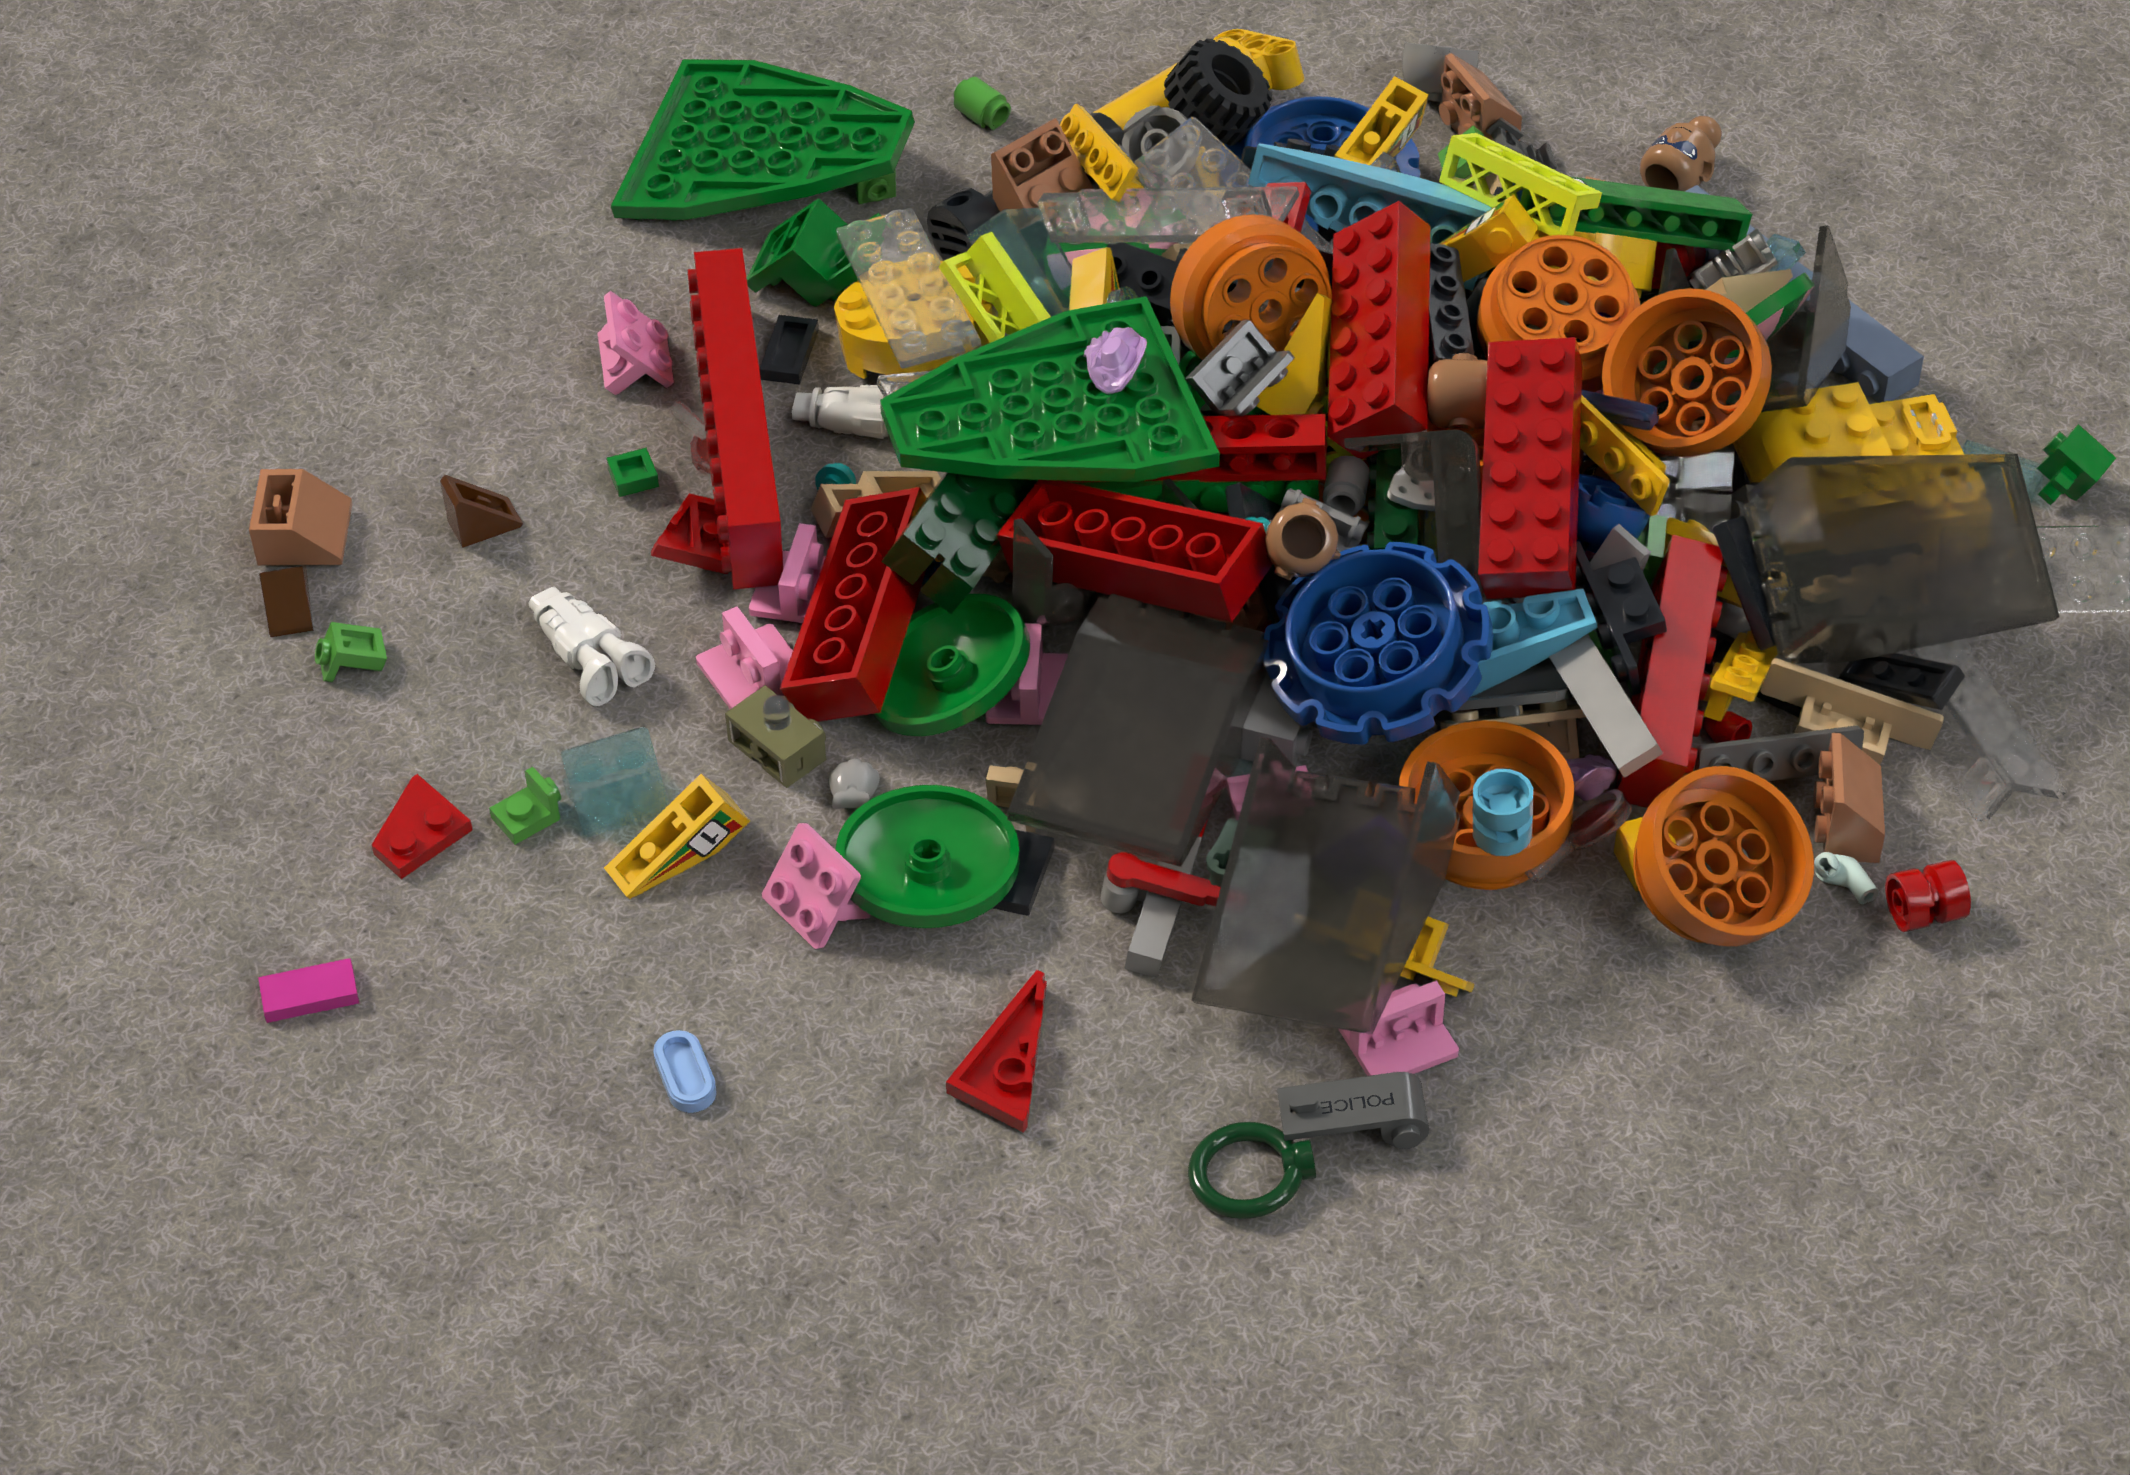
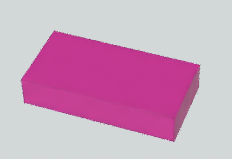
[258,958,359,1023]

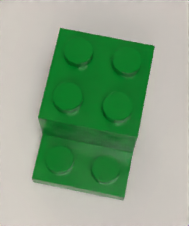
[747,198,889,307]

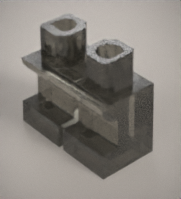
[1657,452,1734,534]

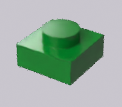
[606,447,659,497]

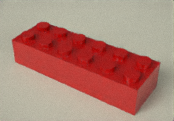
[1327,201,1431,460]
[1478,337,1583,599]
[997,480,1273,622]
[780,487,927,722]
[1613,535,1728,808]

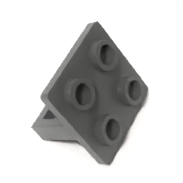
[1185,320,1295,416]

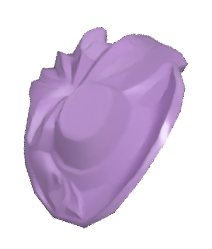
[1084,327,1147,394]
[1566,755,1617,801]

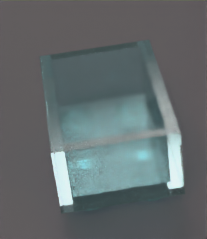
[966,208,1072,317]

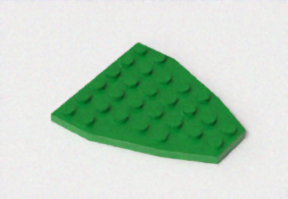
[611,59,915,220]
[880,296,1220,482]

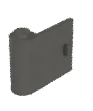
[1457,658,1574,717]

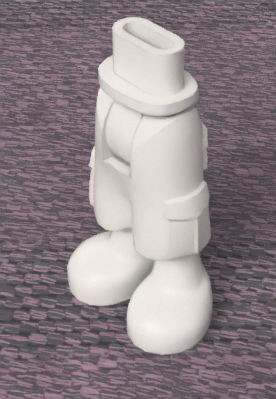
[792,385,894,439]
[529,587,655,706]

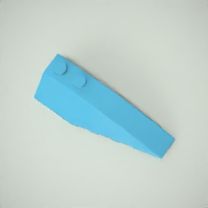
[1248,143,1492,291]
[1356,589,1598,697]

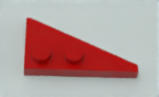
[946,970,1047,1133]

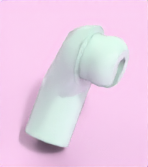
[1814,852,1879,904]

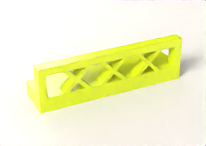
[1439,133,1602,236]
[938,232,1051,343]

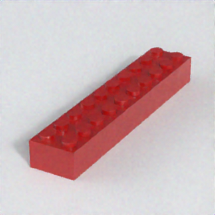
[687,248,784,590]

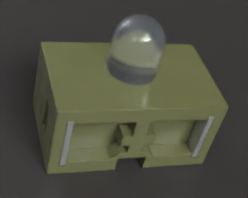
[725,685,827,788]

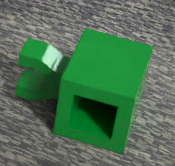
[2036,424,2116,506]

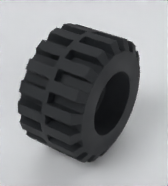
[1164,39,1272,146]

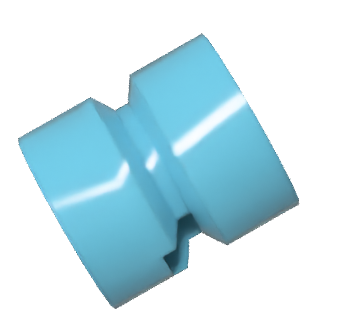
[1473,769,1533,856]

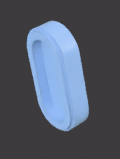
[653,1030,716,1113]

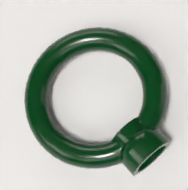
[1188,1122,1316,1219]

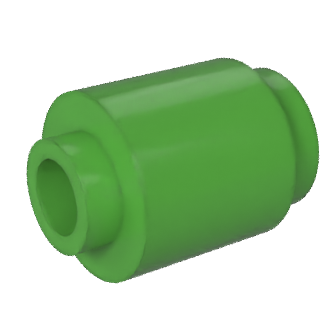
[954,77,1011,130]

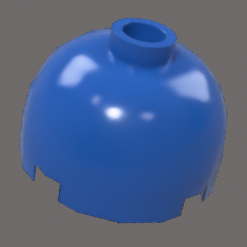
[1577,474,1650,553]

